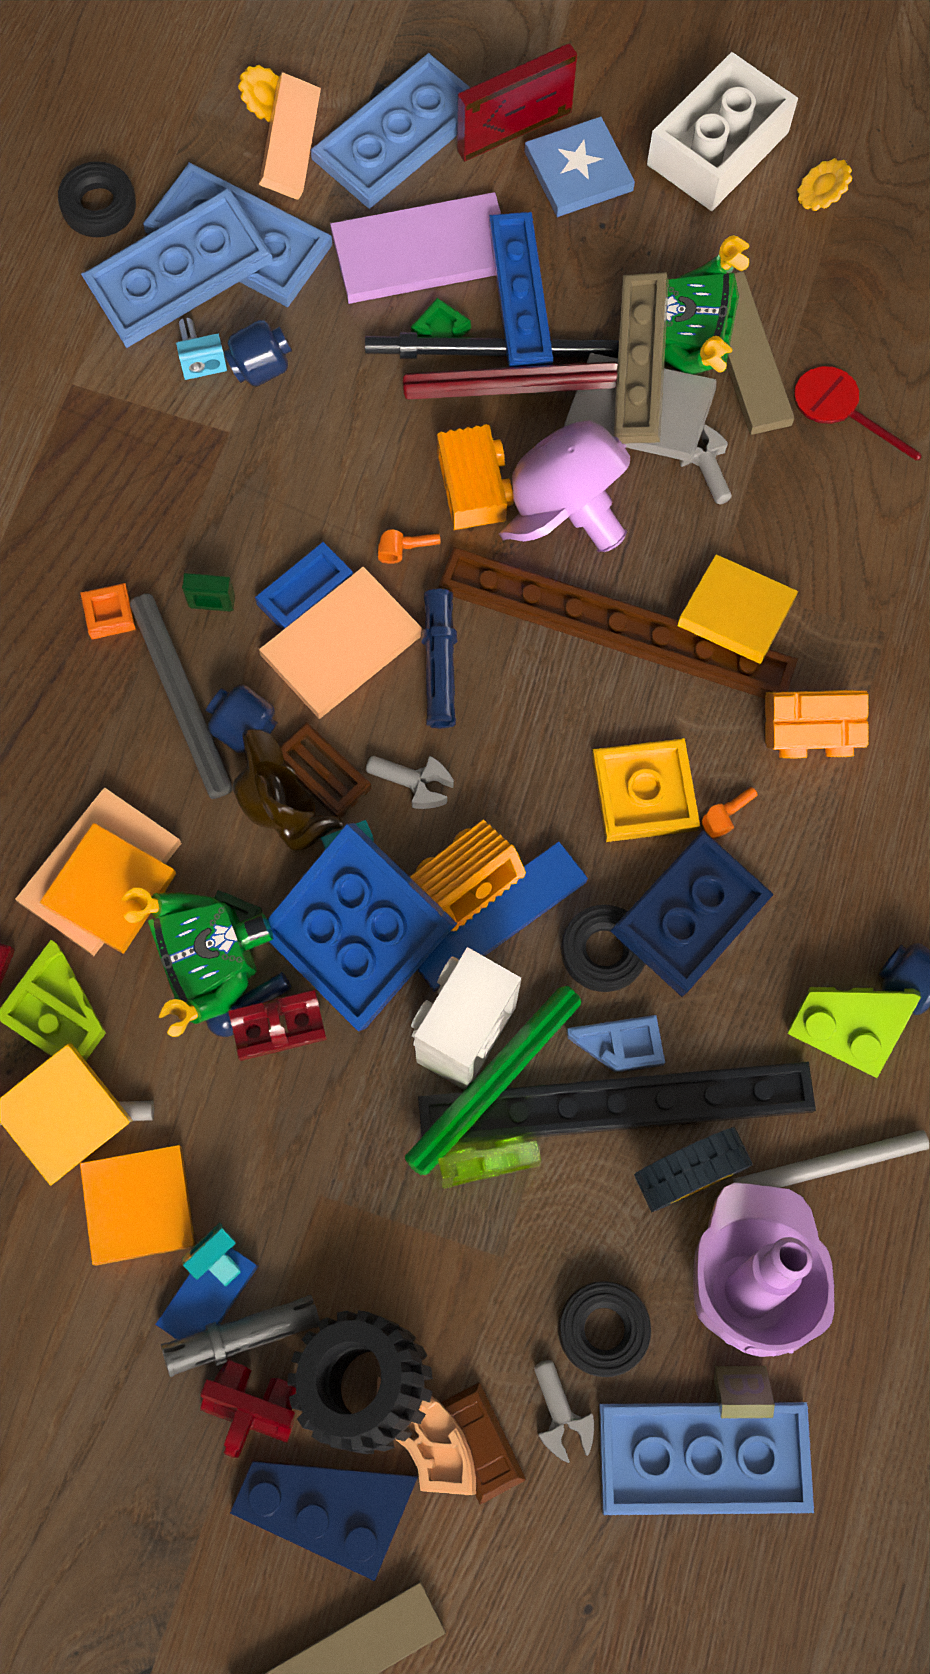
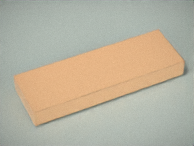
[259,72,321,200]

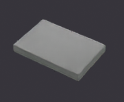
[564,353,716,462]

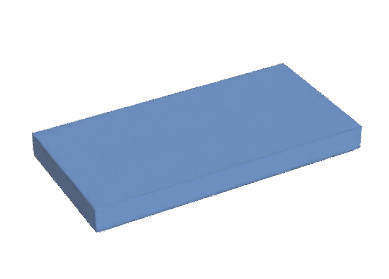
[311,53,470,209]
[143,162,333,307]
[81,187,273,348]
[599,1402,814,1515]

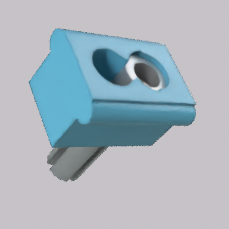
[176,318,227,380]

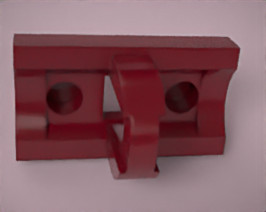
[228,990,327,1061]
[200,1360,296,1458]

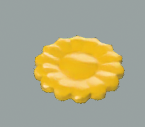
[238,65,280,122]
[797,158,852,211]

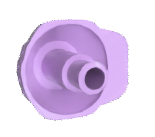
[499,420,630,552]
[693,1183,834,1357]

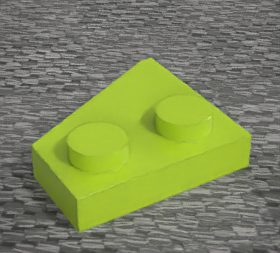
[0,940,106,1061]
[788,987,921,1078]

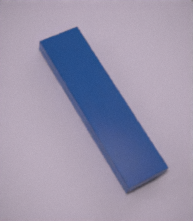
[489,212,553,367]
[417,842,588,992]

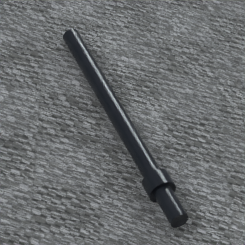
[365,332,619,359]

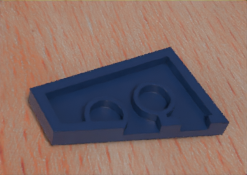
[230,1461,418,1581]

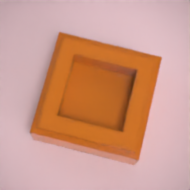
[81,583,136,639]

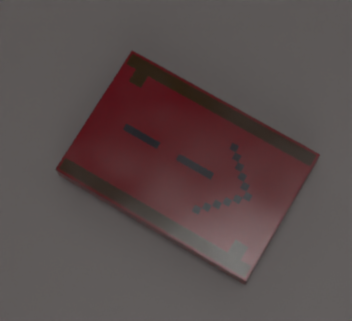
[457,43,577,162]

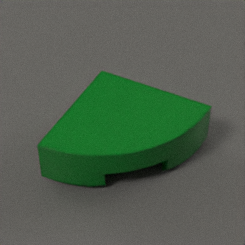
[411,298,471,337]

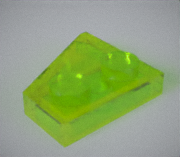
[438,1136,542,1189]

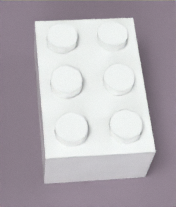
[647,52,798,211]
[411,947,521,1090]

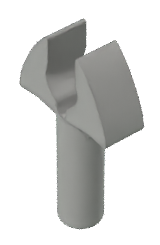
[679,424,732,504]
[366,756,454,809]
[534,1360,594,1463]

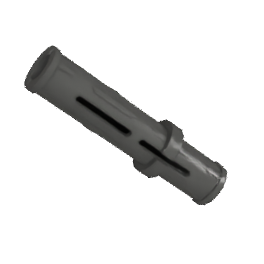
[161,1294,320,1377]

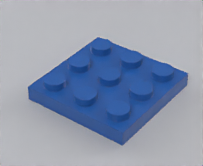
[267,823,457,1032]

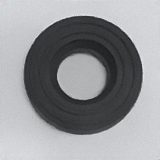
[58,162,136,238]
[561,905,645,992]
[558,1281,651,1377]

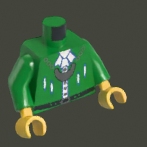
[664,235,749,375]
[121,888,274,1037]

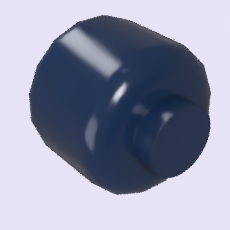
[224,320,292,387]
[206,684,278,753]
[878,943,930,1015]

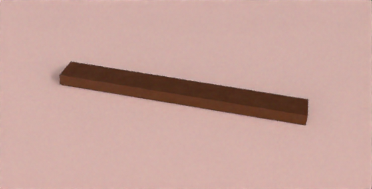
[439,547,798,699]

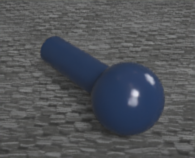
[206,972,292,1037]

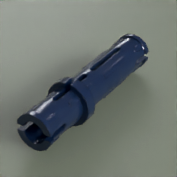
[421,589,457,729]

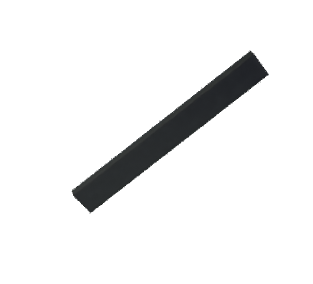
[418,1062,816,1145]

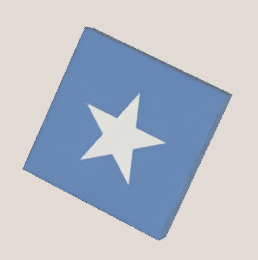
[525,117,635,217]

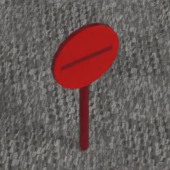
[794,366,922,461]

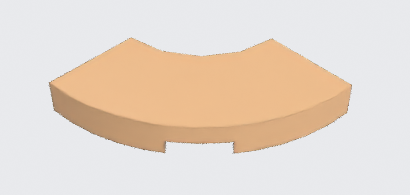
[376,1377,476,1495]

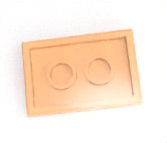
[259,566,423,719]
[15,787,182,956]

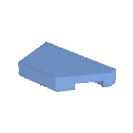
[566,1015,665,1073]

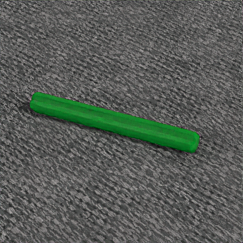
[405,985,582,1175]

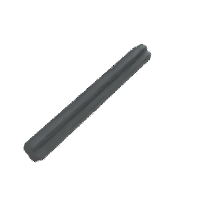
[130,593,233,799]

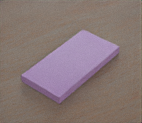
[330,192,501,304]

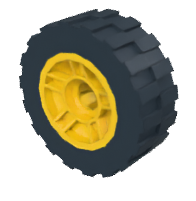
[634,1127,753,1213]

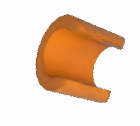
[378,529,440,564]
[701,787,757,839]

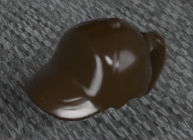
[232,729,344,850]

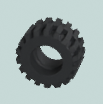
[288,1310,433,1454]

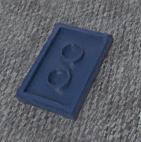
[610,830,774,997]

